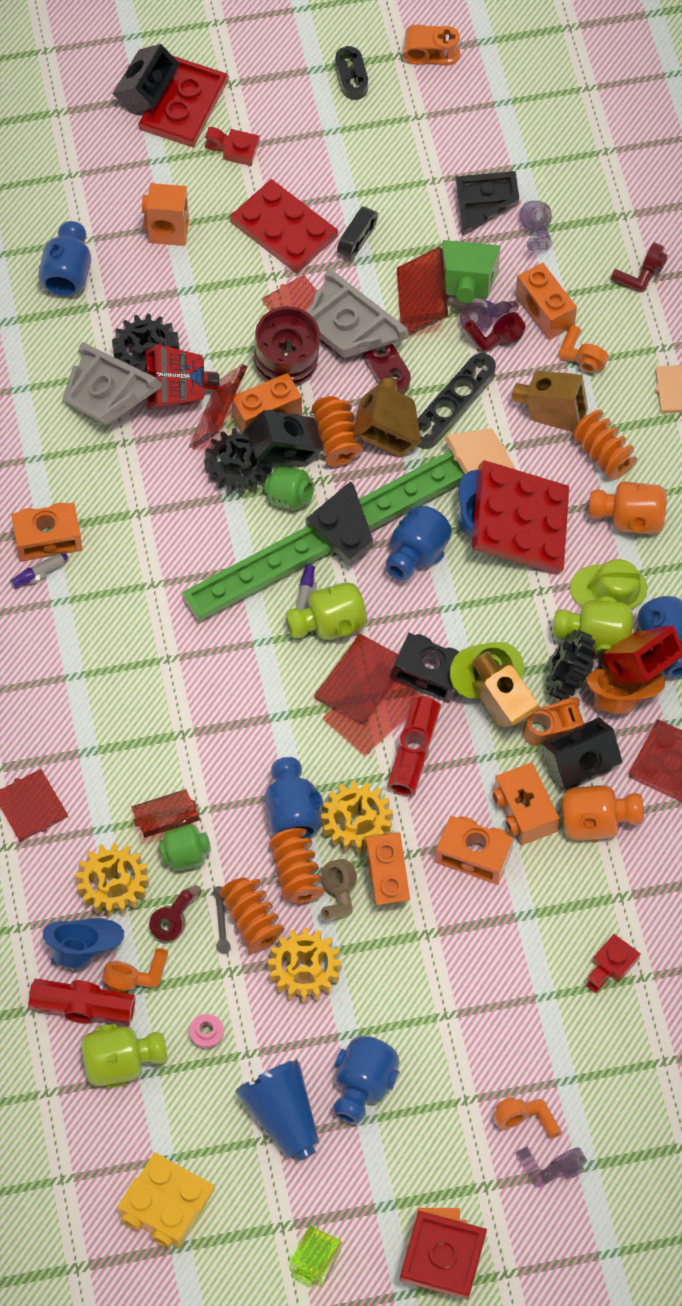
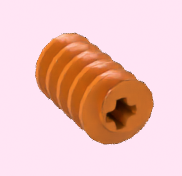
[312,396,363,467]
[573,409,637,480]
[269,828,325,904]
[219,877,285,954]

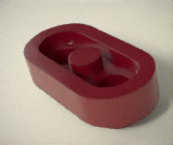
[365,344,411,394]

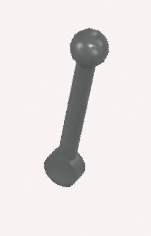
[213,886,231,954]

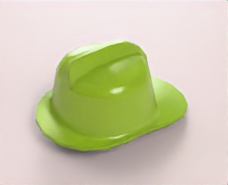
[570,559,648,609]
[450,642,524,698]

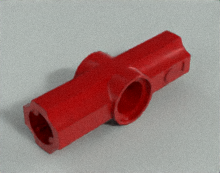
[387,695,441,797]
[28,978,136,1026]

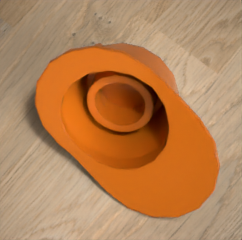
[586,669,665,715]

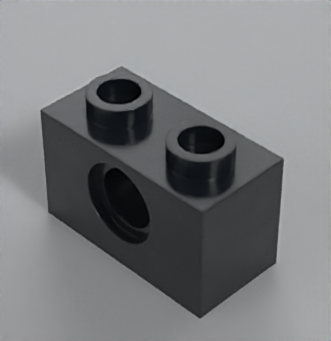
[112,44,180,113]
[246,410,324,466]
[389,632,459,703]
[541,717,623,789]

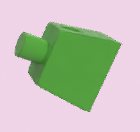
[440,240,501,303]

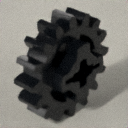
[112,314,180,373]
[204,428,272,494]
[545,629,595,700]

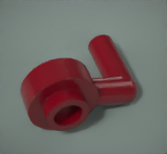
[610,242,668,292]
[463,312,526,352]
[149,885,201,941]

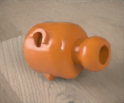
[588,482,667,535]
[562,785,644,842]

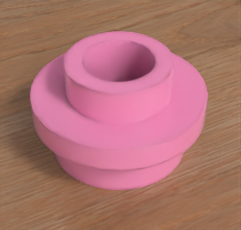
[189,1014,224,1048]

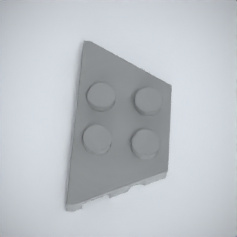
[306,269,410,358]
[62,342,162,425]

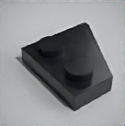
[455,171,519,235]
[306,481,373,565]

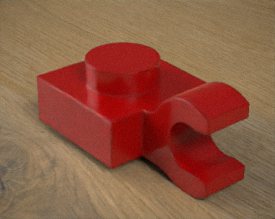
[205,127,260,166]
[586,934,641,994]

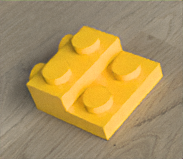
[117,1152,215,1249]

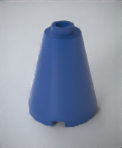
[235,1059,319,1162]

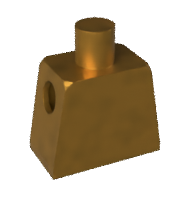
[512,371,588,432]
[353,378,421,458]
[472,651,540,727]

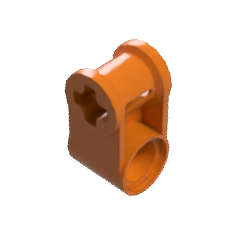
[403,24,460,66]
[522,697,585,746]

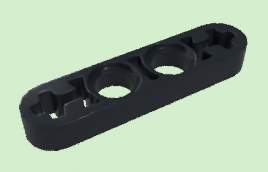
[417,353,496,449]

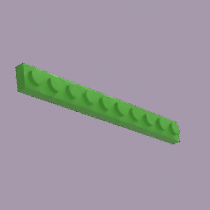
[182,451,465,622]

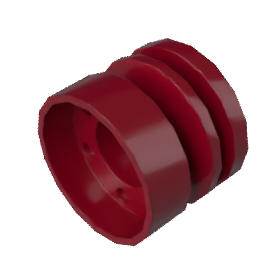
[253,306,321,387]

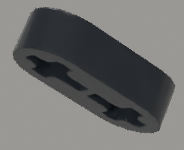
[335,46,368,100]
[337,206,379,259]

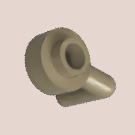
[321,859,357,920]

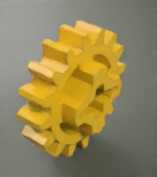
[321,781,393,854]
[75,843,149,916]
[268,927,342,1003]

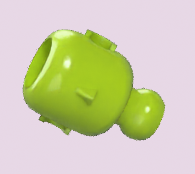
[285,582,367,640]
[553,597,633,654]
[81,1024,168,1089]

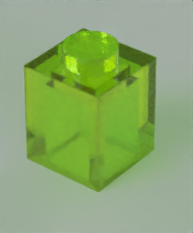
[290,1225,342,1288]

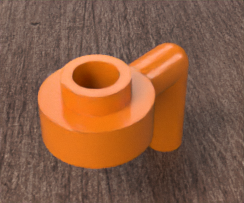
[558,325,609,373]
[102,948,168,993]
[492,1097,562,1139]

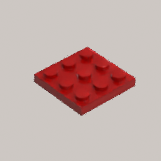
[472,460,569,574]

